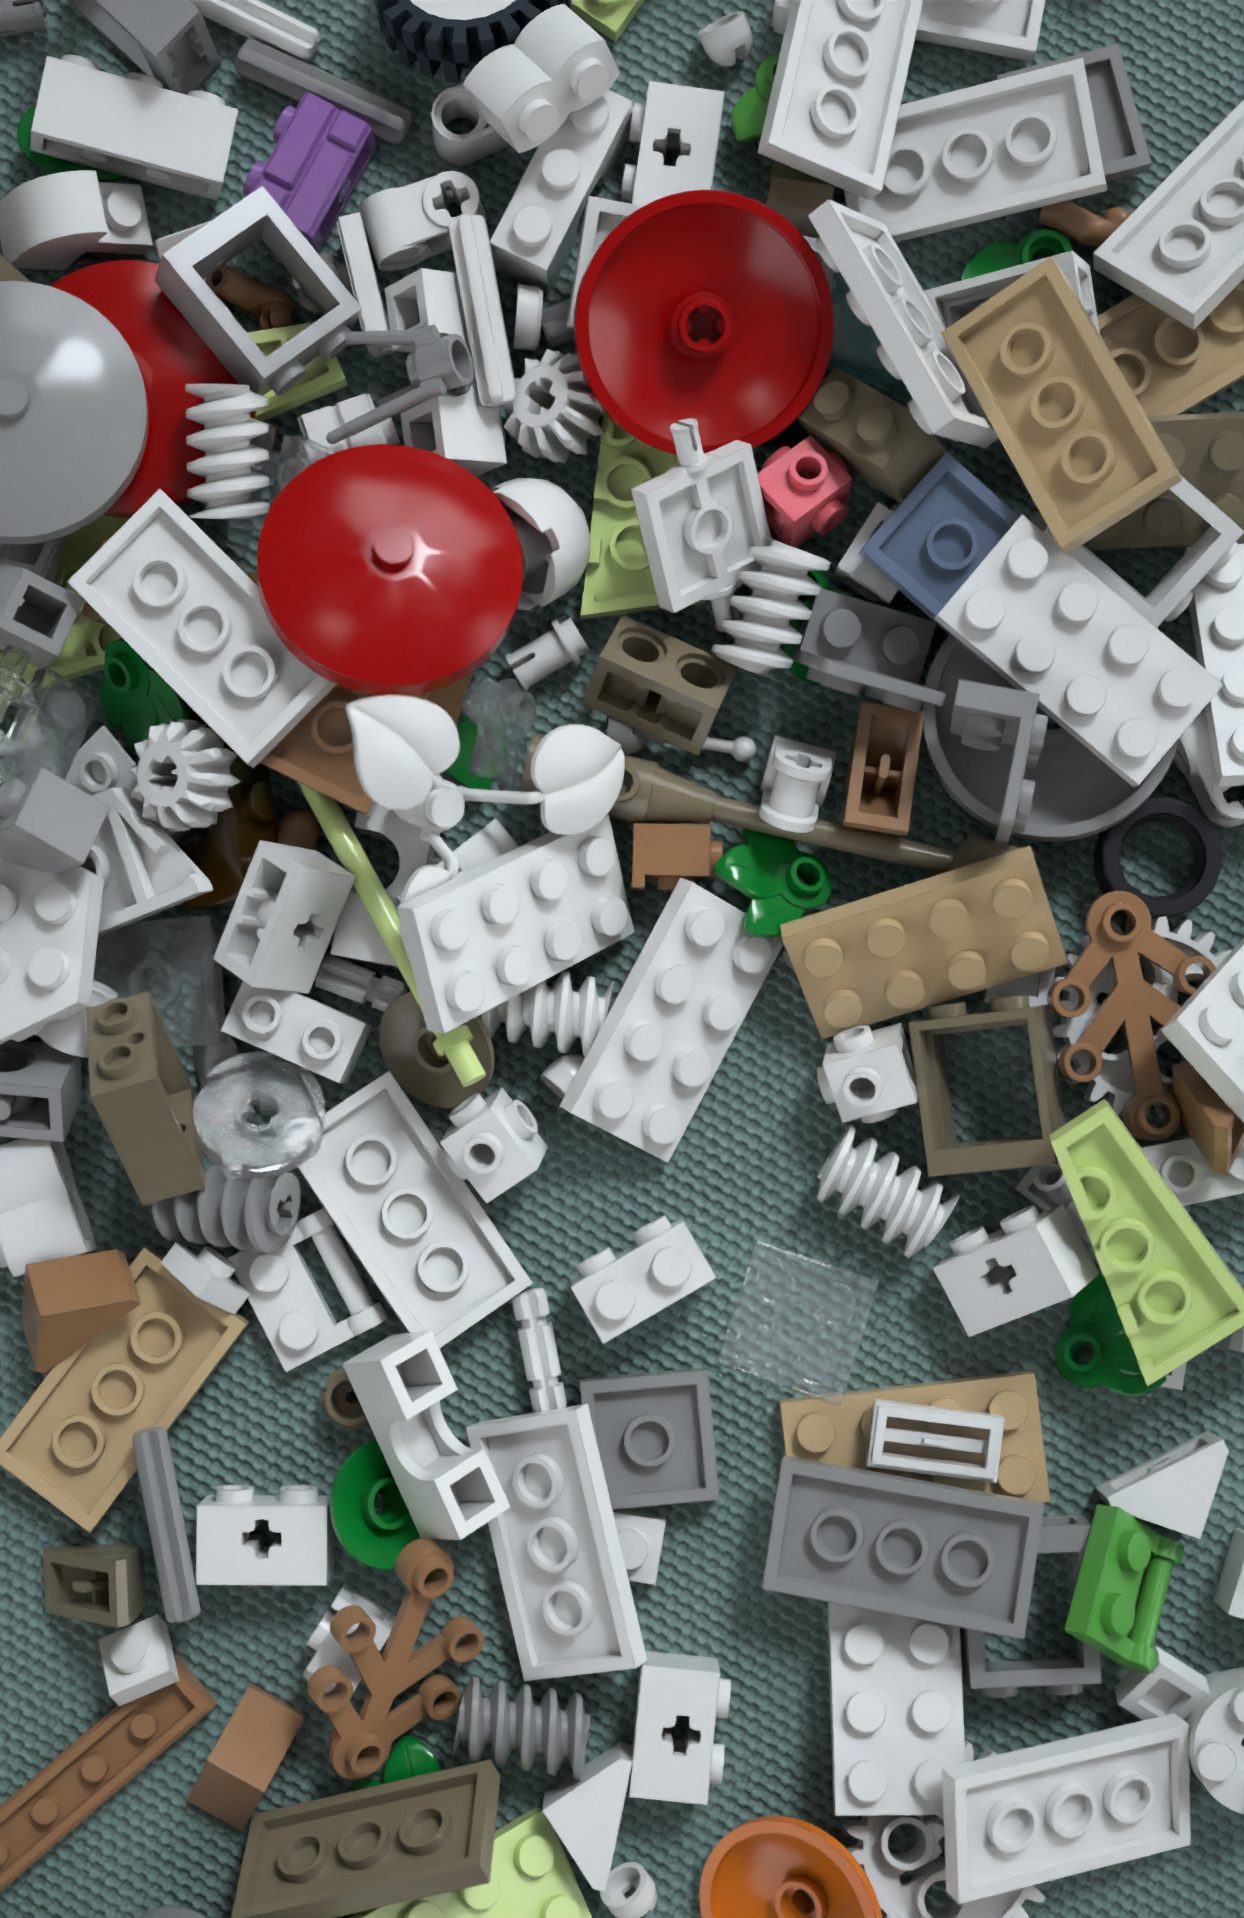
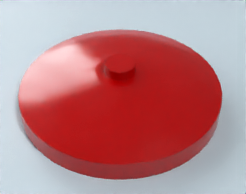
[573,190,834,455]
[51,260,256,518]
[257,444,523,696]

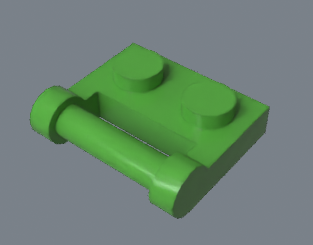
[1064,1504,1185,1674]

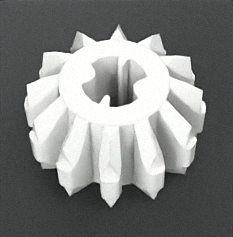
[502,349,606,463]
[126,719,241,831]

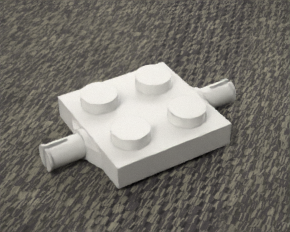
[631,418,771,632]

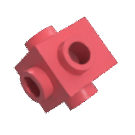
[757,435,853,548]

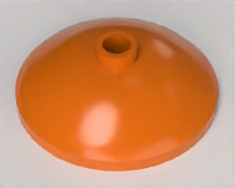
[699,1815,882,1918]

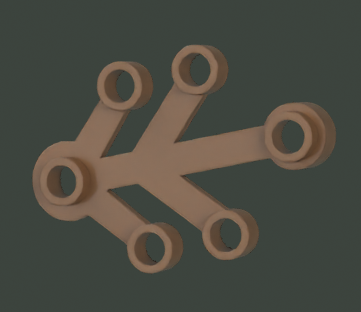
[1047,891,1216,1141]
[307,1538,484,1780]

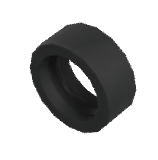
[1093,797,1222,920]

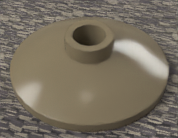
[379,990,495,1109]

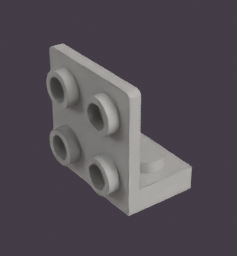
[791,588,946,713]
[950,679,1048,847]

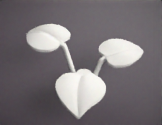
[346,695,625,964]

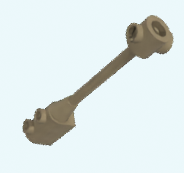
[520,734,1034,874]

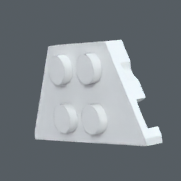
[80,787,213,937]
[0,859,104,1044]

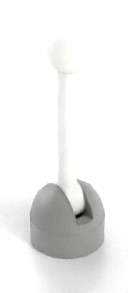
[604,715,756,762]

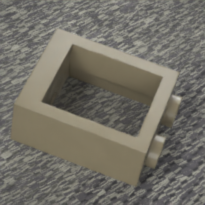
[86,991,206,1206]
[909,994,1065,1177]

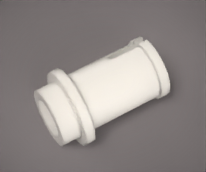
[505,618,590,691]

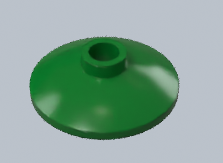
[330,1439,437,1570]

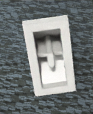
[1095,1431,1229,1539]
[542,1742,633,1892]

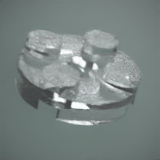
[193,1052,325,1182]

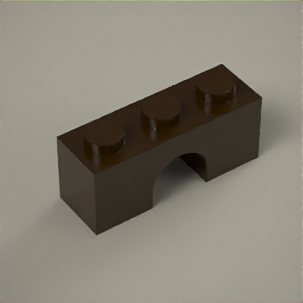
[179,712,278,910]

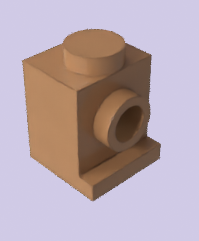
[632,823,723,892]

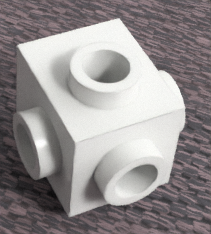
[817,1023,918,1123]
[440,1088,548,1203]

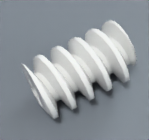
[185,384,270,519]
[711,537,831,682]
[479,971,614,1057]
[817,1125,960,1258]

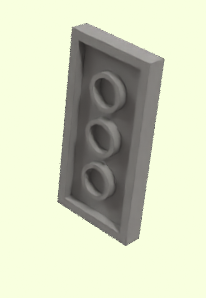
[762,1455,1044,1639]

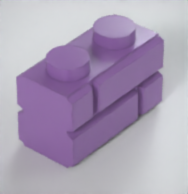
[243,92,377,254]

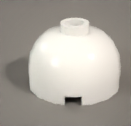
[491,478,591,610]

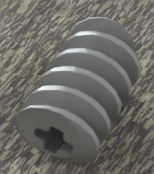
[152,1164,301,1253]
[452,1676,591,1780]

